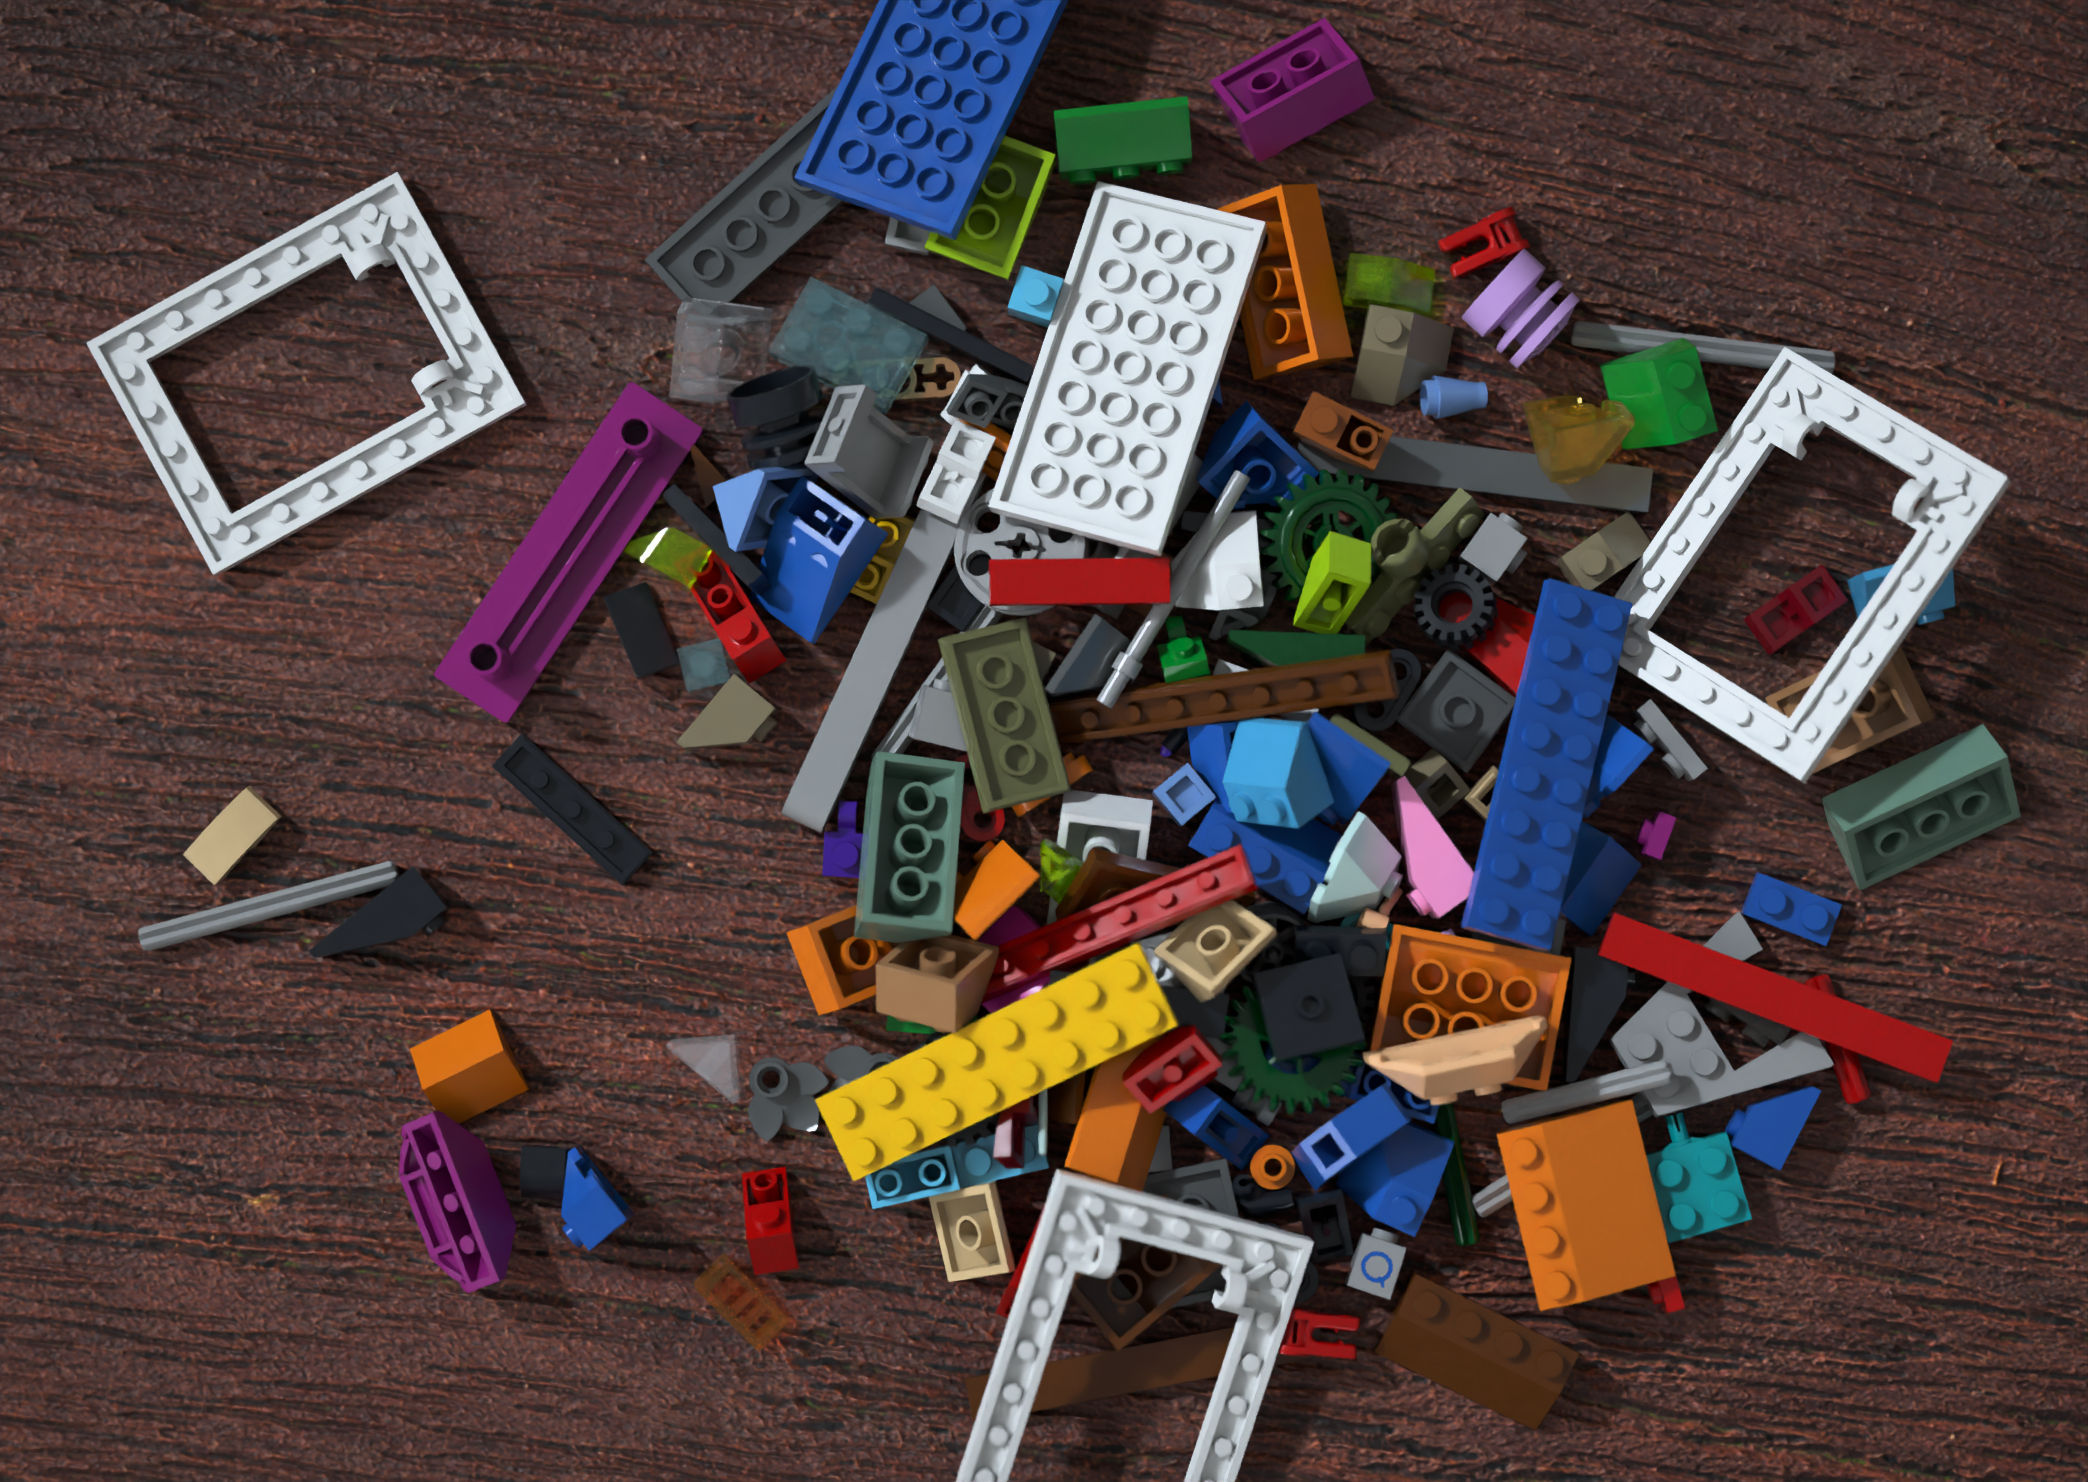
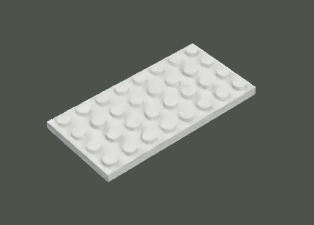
[988,181,1267,556]

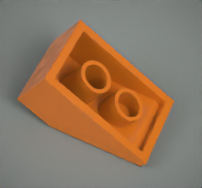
[953,839,1040,941]
[786,905,901,1016]

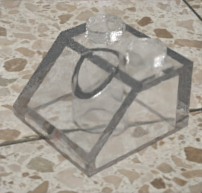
[669,297,773,403]

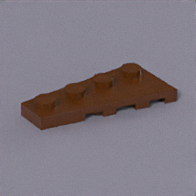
[1055,848,1255,925]

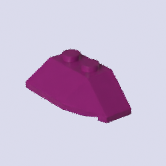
[399,1110,516,1293]

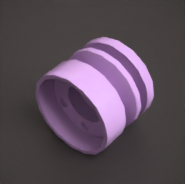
[1461,249,1580,369]

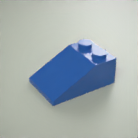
[1307,712,1391,826]

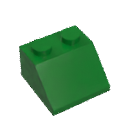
[1599,338,1718,449]

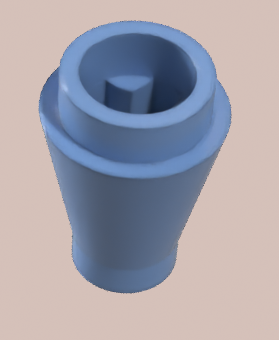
[1420,375,1488,420]

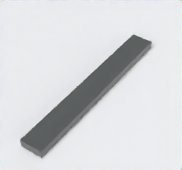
[1297,436,1653,514]

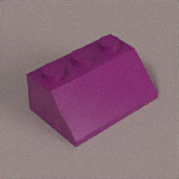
[1209,18,1375,163]

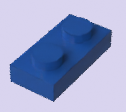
[1741,872,1842,946]

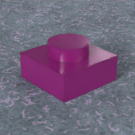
[1636,811,1676,861]

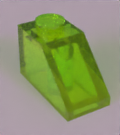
[1342,253,1435,314]

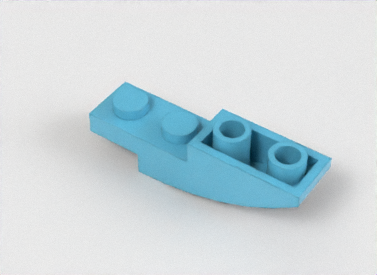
[865,1124,1050,1209]

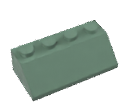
[1821,724,2021,890]
[854,751,965,943]

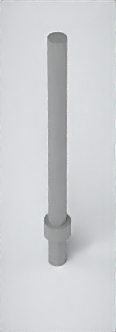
[1096,470,1250,709]

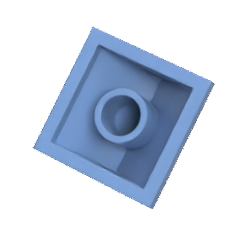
[713,464,819,552]

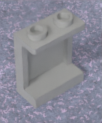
[804,384,934,519]

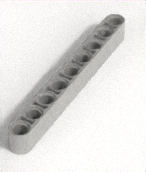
[781,472,987,833]

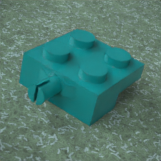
[1646,1112,1752,1243]

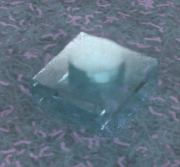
[677,638,731,693]

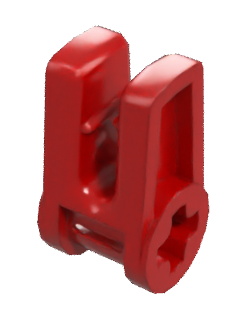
[1437,206,1531,280]
[1278,1307,1360,1359]

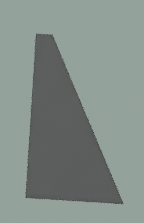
[909,285,968,333]

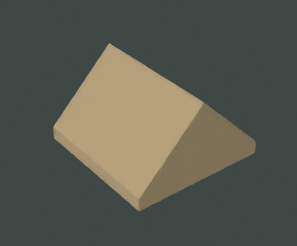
[1153,900,1277,1002]
[929,1180,1016,1282]

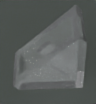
[666,1034,743,1104]

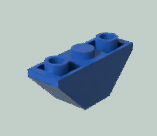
[1290,1083,1412,1191]

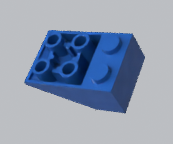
[749,475,889,644]

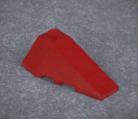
[1439,592,1536,698]

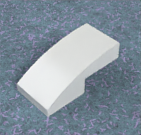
[916,419,996,524]

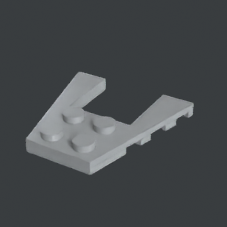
[1609,911,1834,1118]

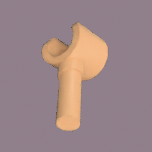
[1356,887,1403,928]

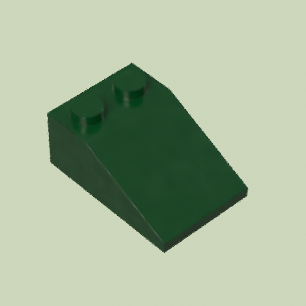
[1226,630,1365,668]

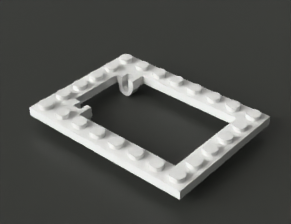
[87,172,527,576]
[1614,347,2011,784]
[956,1169,1314,1482]

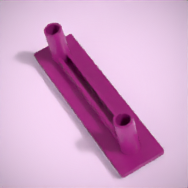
[434,382,703,723]

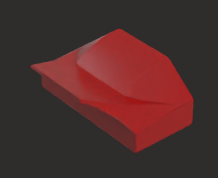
[1122,1025,1223,1114]

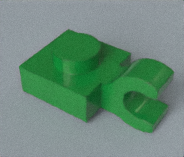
[1157,615,1210,683]

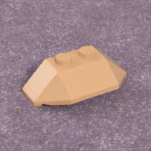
[1362,1015,1547,1105]

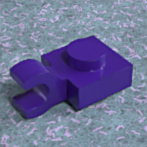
[822,801,863,878]

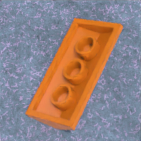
[1064,1032,1170,1192]

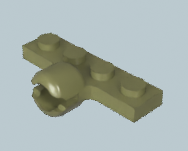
[1344,487,1484,646]

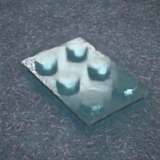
[768,277,928,415]

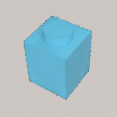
[1007,265,1064,328]

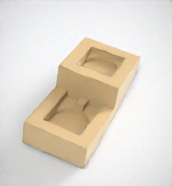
[183,786,281,885]

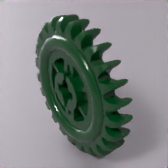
[1259,469,1398,601]
[1219,985,1368,1116]

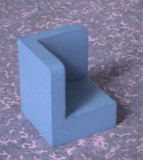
[1152,763,1216,827]

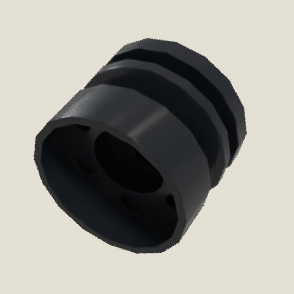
[726,365,826,470]

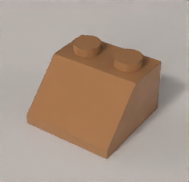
[876,934,999,1033]

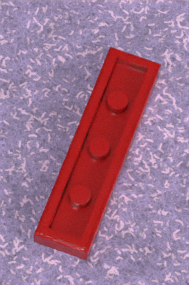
[989,558,1171,606]

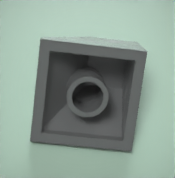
[1045,614,1141,698]

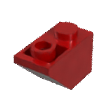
[742,1167,799,1275]

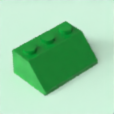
[1054,96,1192,185]

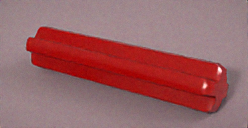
[1804,974,1871,1104]

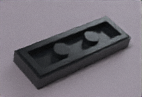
[663,484,772,596]

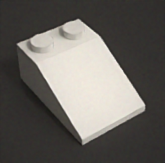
[1047,790,1153,942]

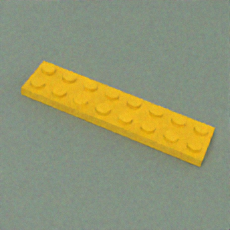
[815,942,1180,1181]

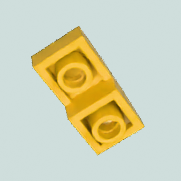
[850,515,916,604]

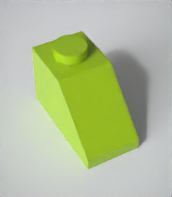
[1293,531,1371,634]

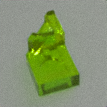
[623,527,713,589]
[1040,838,1083,904]

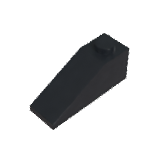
[309,866,453,958]
[1561,947,1636,1082]

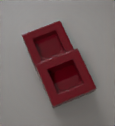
[1743,564,1848,655]
[993,1093,1039,1169]

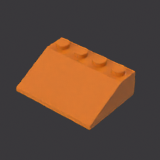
[1366,924,1572,1091]
[1497,1099,1676,1311]

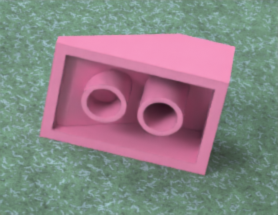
[1390,776,1474,919]

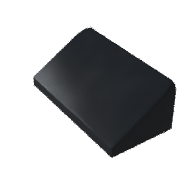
[603,582,681,681]

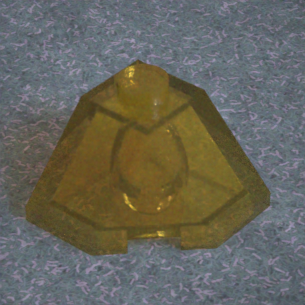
[1523,395,1635,484]

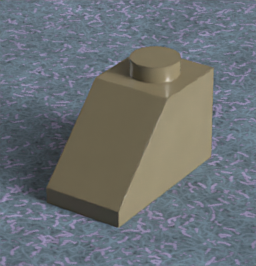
[1556,511,1651,591]
[677,674,778,750]

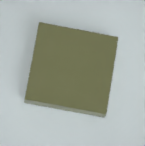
[1328,714,1411,780]

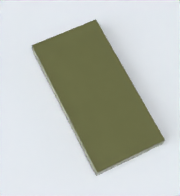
[938,617,1071,814]

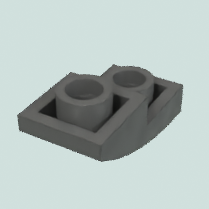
[946,374,1029,430]

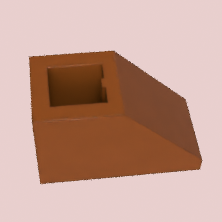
[1290,391,1394,471]

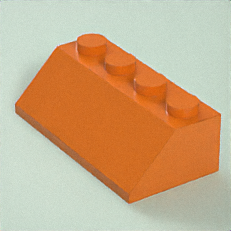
[1217,184,1353,380]

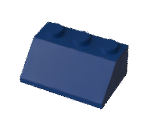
[1187,798,1342,915]

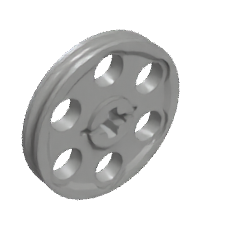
[954,489,1089,616]

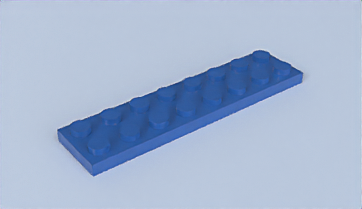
[1461,578,1633,951]

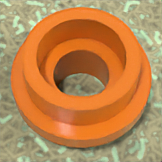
[1250,1144,1295,1190]

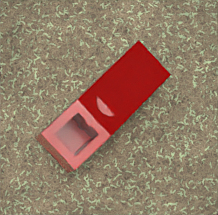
[676,545,787,684]

